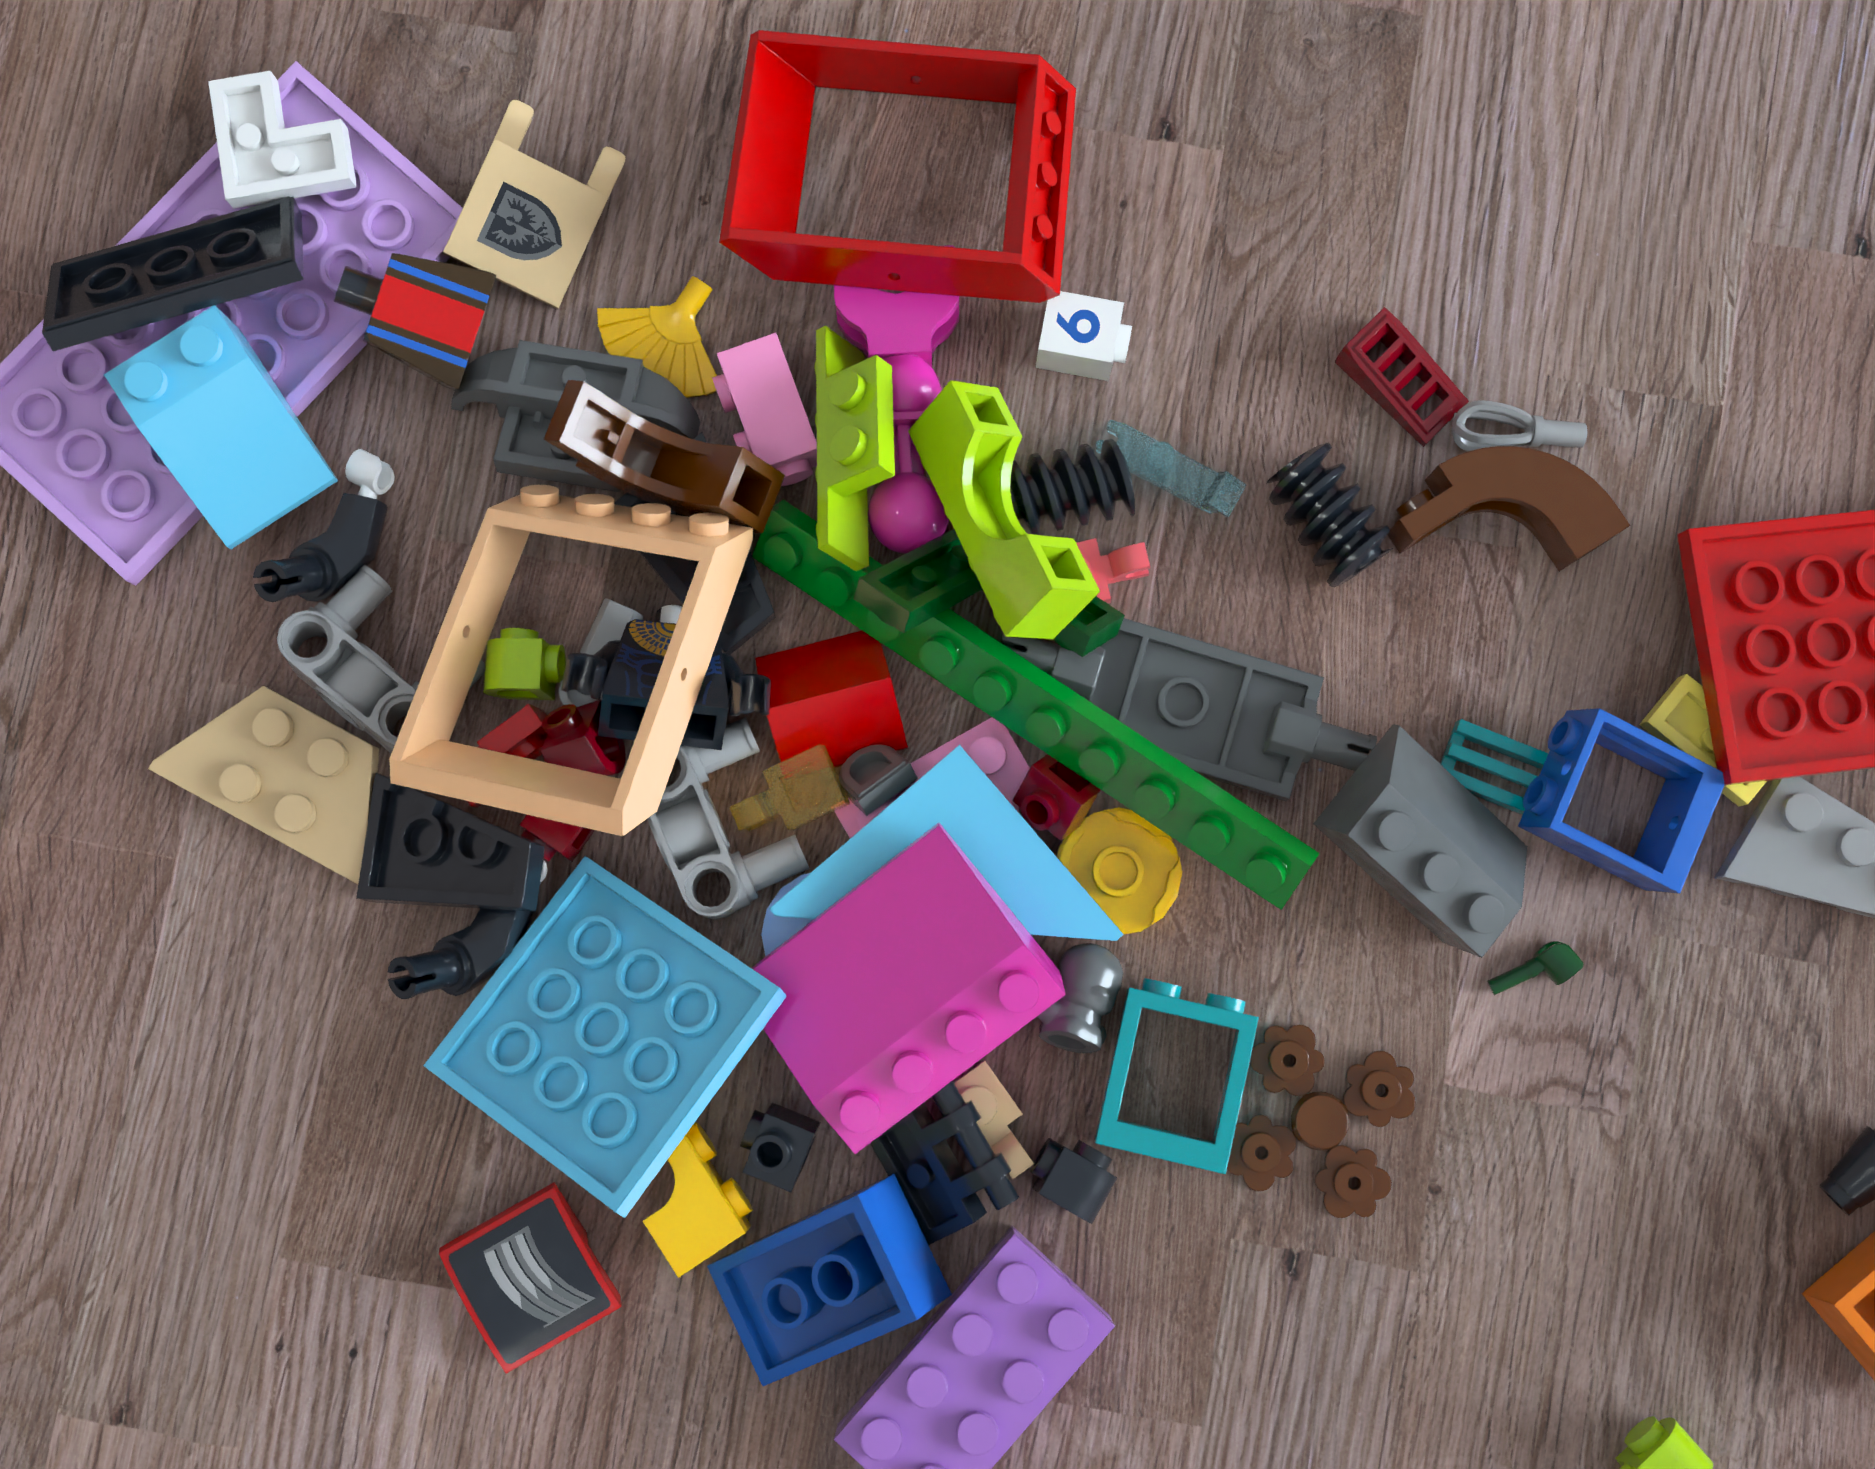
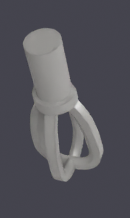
[1452,400,1587,451]

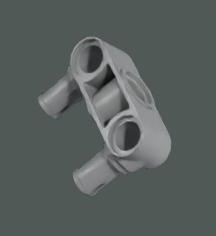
[277,565,485,753]
[647,717,810,920]

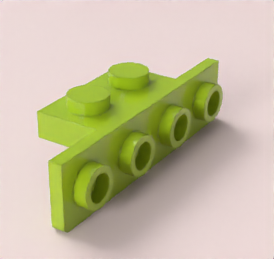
[814,325,895,571]

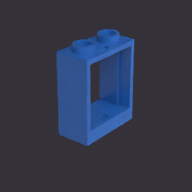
[1518,708,1724,894]

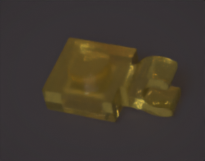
[729,744,850,832]

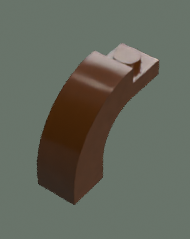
[543,380,785,534]
[1387,446,1631,572]

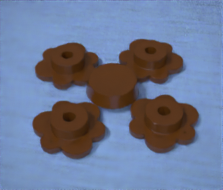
[1227,1025,1416,1218]

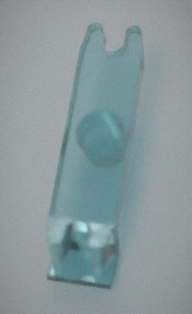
[1095,420,1246,517]

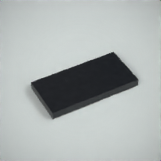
[42,196,304,352]

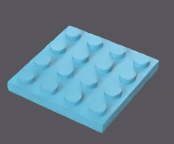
[423,856,787,1218]

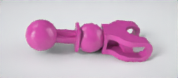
[834,245,960,554]

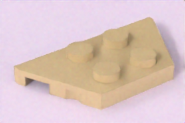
[148,686,379,884]

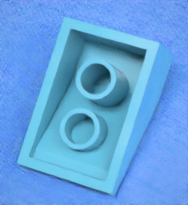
[104,305,338,549]

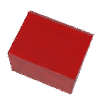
[755,631,908,780]

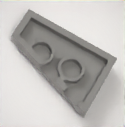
[1714,777,1875,918]

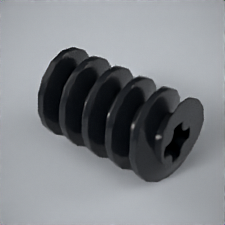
[1010,439,1135,535]
[1266,442,1393,587]

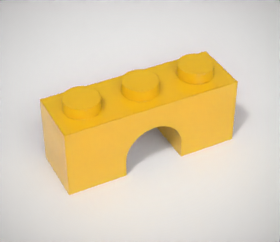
[643,1122,753,1278]

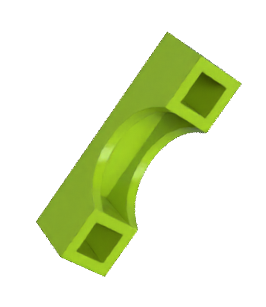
[908,380,1100,639]

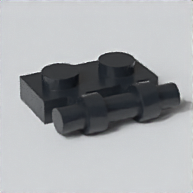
[870,1081,1019,1245]

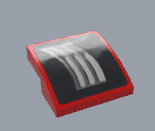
[439,1182,621,1373]

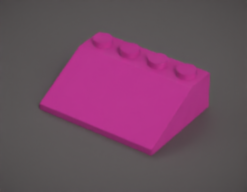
[752,823,1066,1154]

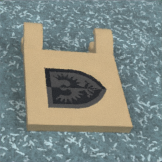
[443,100,625,309]

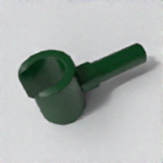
[1487,941,1584,995]

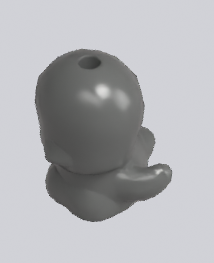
[1037,943,1123,1053]

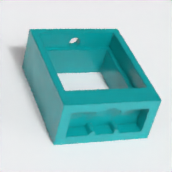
[1094,978,1259,1174]

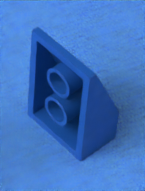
[707,1174,952,1386]

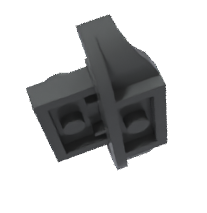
[451,340,701,492]

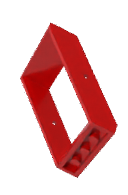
[719,30,1076,303]

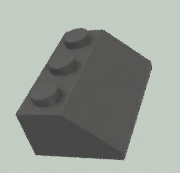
[1313,724,1528,958]

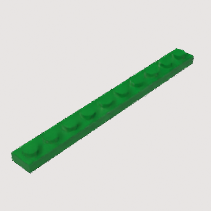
[752,499,1320,910]

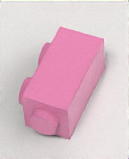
[712,333,817,486]

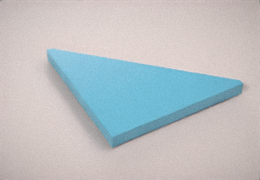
[769,745,1124,941]

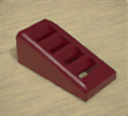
[1335,307,1469,447]

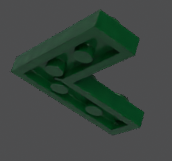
[854,529,1125,657]

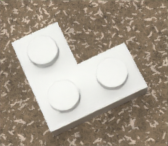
[208,71,357,209]

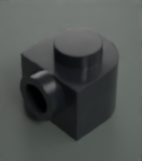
[740,1102,821,1192]
[1030,1138,1117,1224]

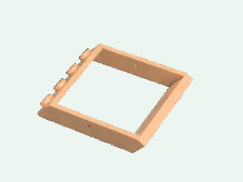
[389,485,753,836]

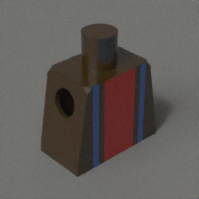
[334,253,496,390]

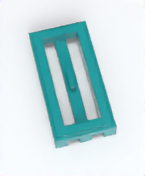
[1440,719,1548,815]

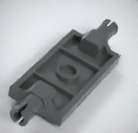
[1002,618,1377,801]

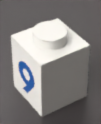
[1036,291,1132,381]

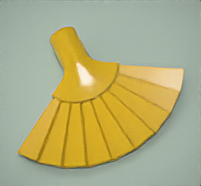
[597,276,717,398]

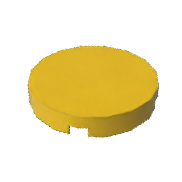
[1057,807,1183,935]

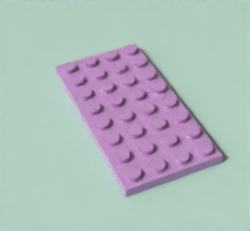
[0,61,463,586]

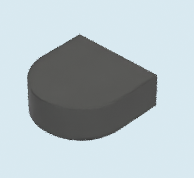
[839,745,918,816]

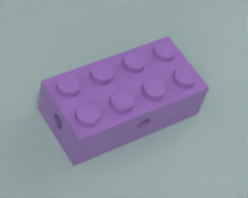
[834,1226,1115,1469]

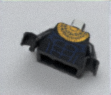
[561,605,771,750]

